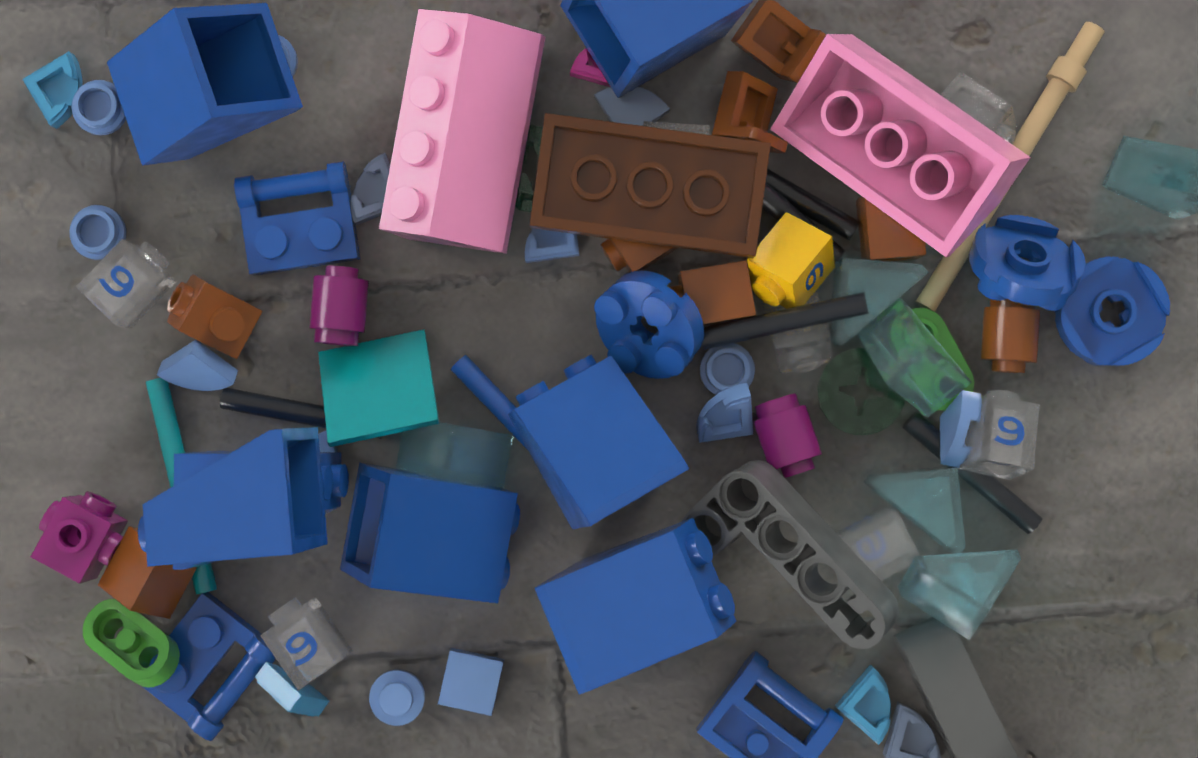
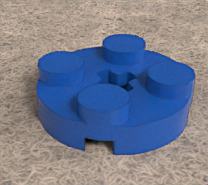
[969,215,1086,311]
[1054,256,1170,366]
[594,271,704,379]

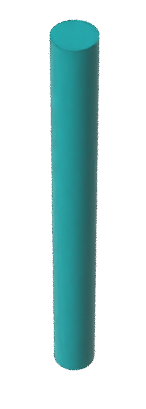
[145,378,217,595]

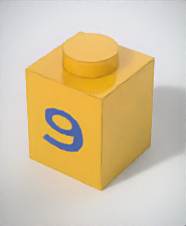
[747,212,835,309]

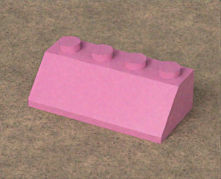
[379,9,545,254]
[770,34,1031,257]

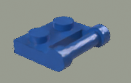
[234,161,361,276]
[143,592,281,741]
[696,651,844,758]

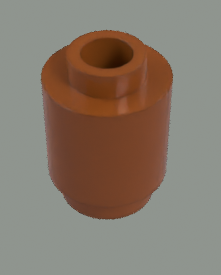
[981,299,1040,373]

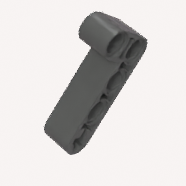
[681,460,899,649]
[893,611,1018,758]

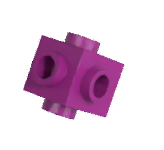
[30,491,128,584]

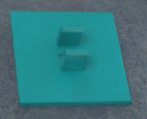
[318,329,440,447]

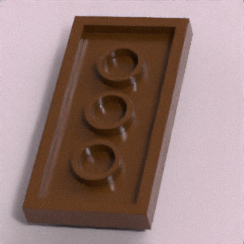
[530,113,771,258]

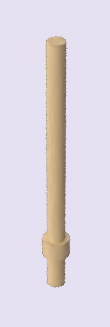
[915,22,1105,312]

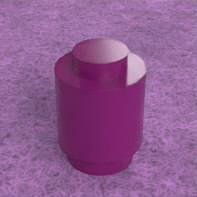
[309,266,369,346]
[754,393,822,478]

